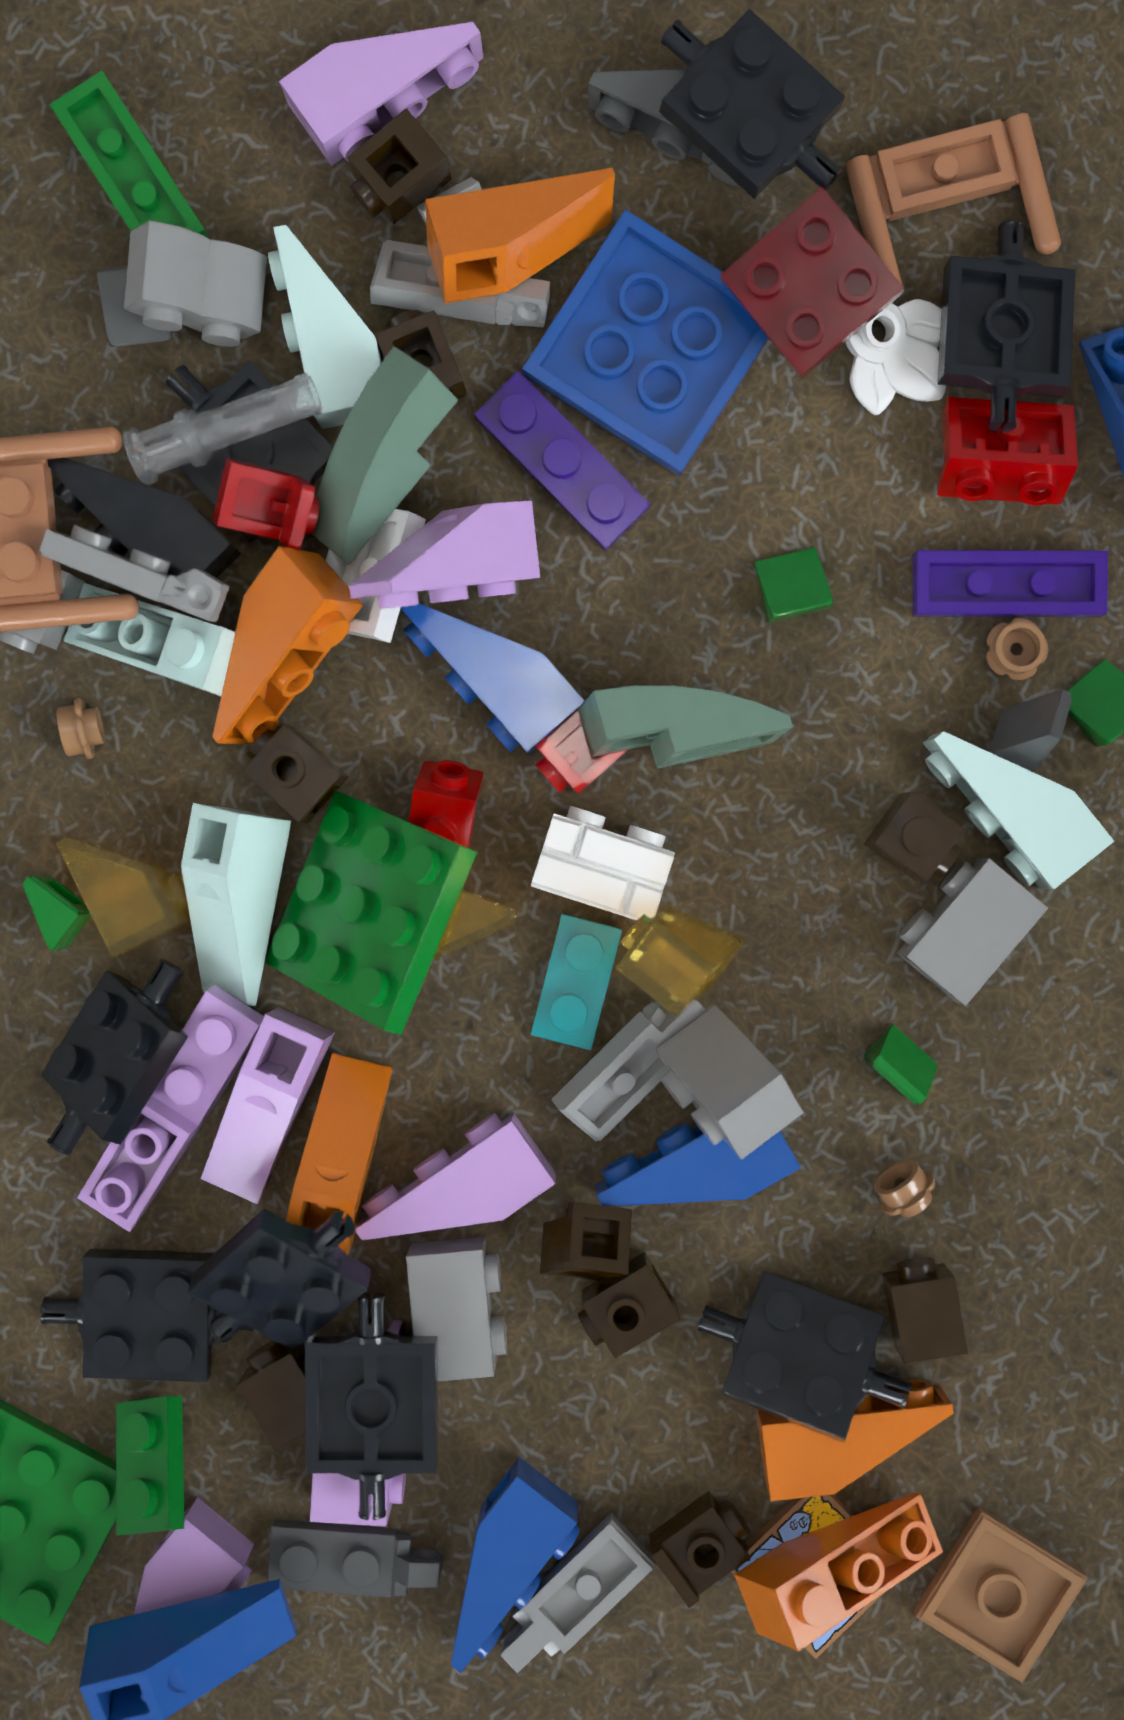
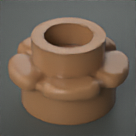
[986,618,1048,681]
[56,698,105,759]
[874,1159,935,1217]

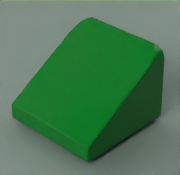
[754,547,834,623]
[1067,659,1124,747]
[22,875,94,952]
[864,1025,937,1105]

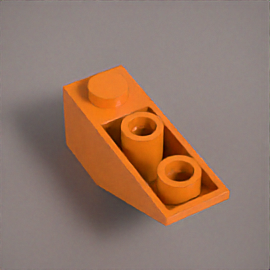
[425,168,615,304]
[212,546,364,745]
[286,1052,393,1255]
[756,1379,954,1501]
[734,1492,943,1651]

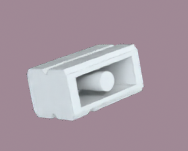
[531,806,675,925]

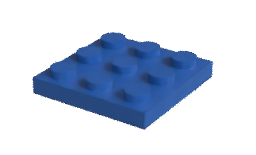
[522,209,769,477]

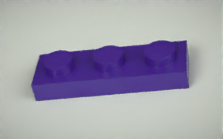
[474,370,650,552]
[912,550,1108,617]

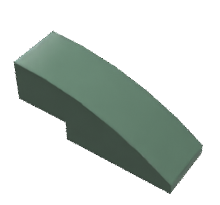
[312,346,458,565]
[578,686,793,769]

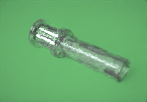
[123,373,323,485]

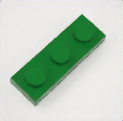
[49,70,209,239]

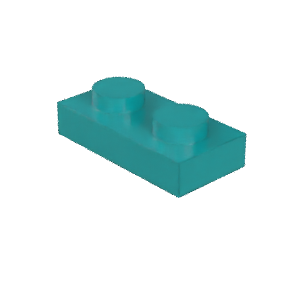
[531,913,622,1051]

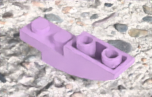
[77,984,264,1232]

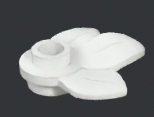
[846,299,946,415]

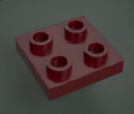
[720,187,904,379]

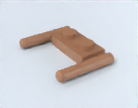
[845,113,1061,285]
[0,427,139,632]

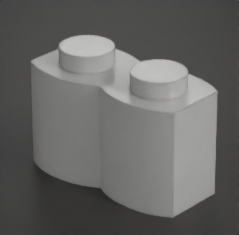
[124,221,267,347]

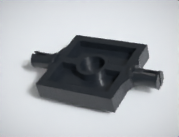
[659,9,845,199]
[937,220,1075,432]
[159,360,333,543]
[41,959,188,1155]
[188,1208,372,1350]
[40,1249,254,1382]
[697,1271,912,1443]
[305,1292,438,1520]

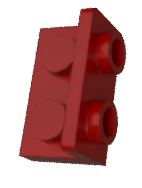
[937,397,1078,506]

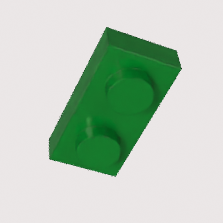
[116,1396,184,1536]

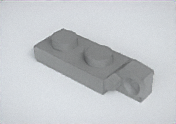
[370,240,550,327]
[39,525,230,622]
[551,982,708,1142]
[500,1512,655,1673]

